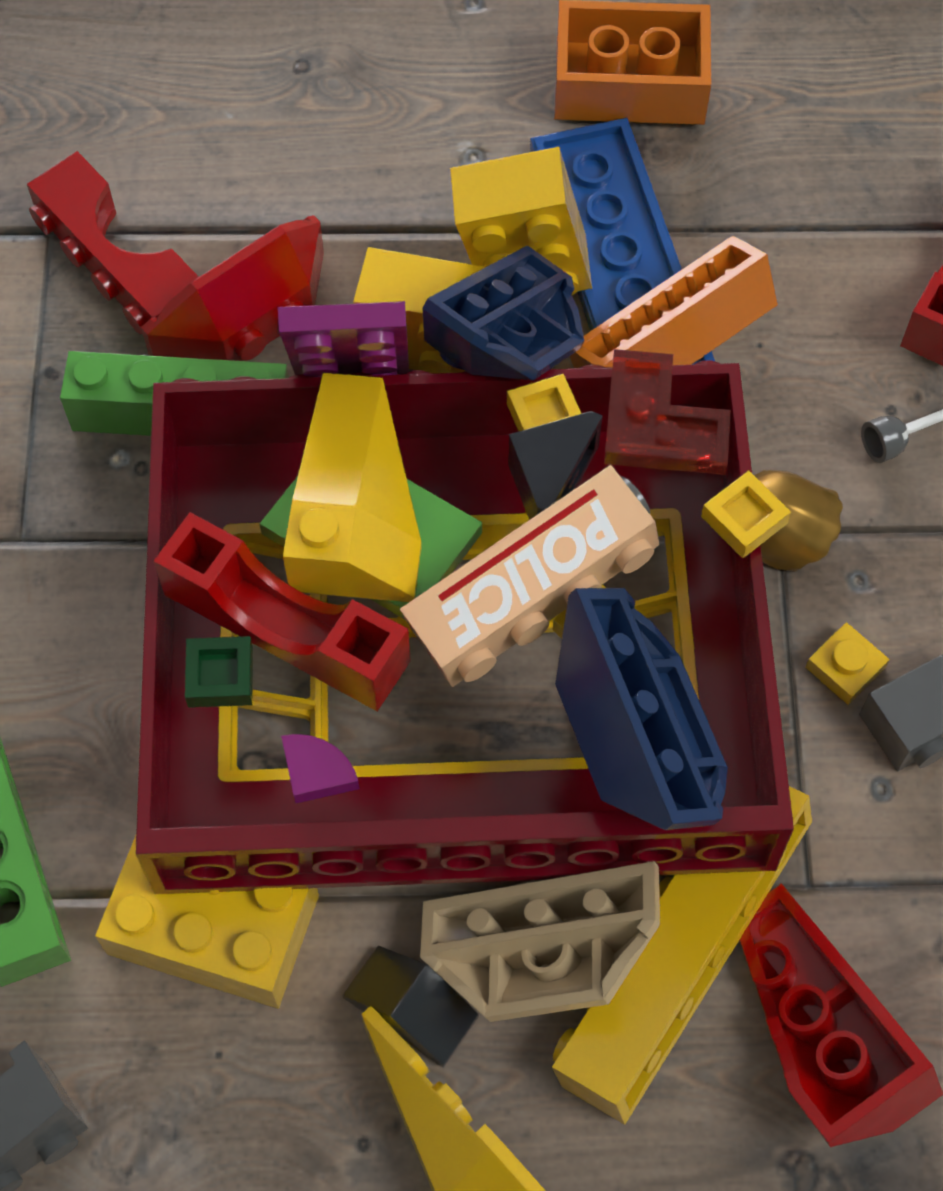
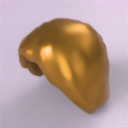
[754,470,843,572]

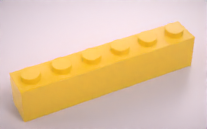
[552,786,812,1125]

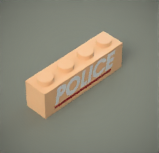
[400,465,660,687]

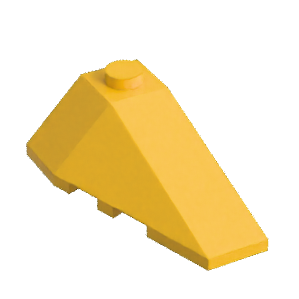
[283,373,422,602]
[361,1006,546,1191]

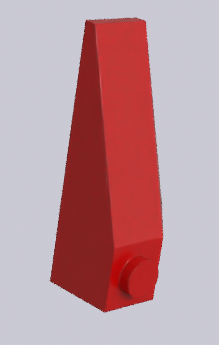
[740,883,943,1147]

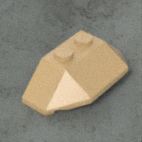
[420,861,660,1022]

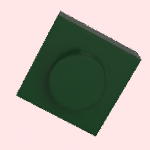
[185,636,253,708]

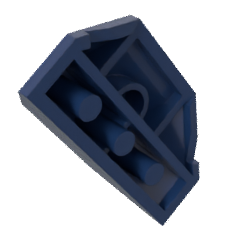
[422,245,585,381]
[555,588,728,830]

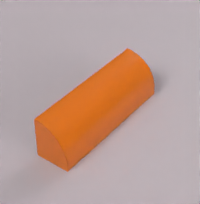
[570,236,778,369]

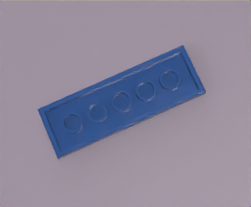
[530,118,715,365]

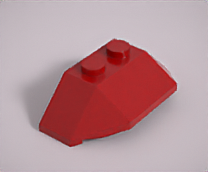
[141,215,324,361]

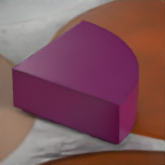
[281,734,360,803]

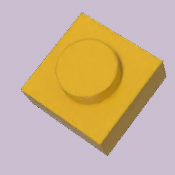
[507,374,581,431]
[701,470,791,558]
[805,622,890,705]

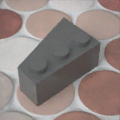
[0,1040,88,1191]

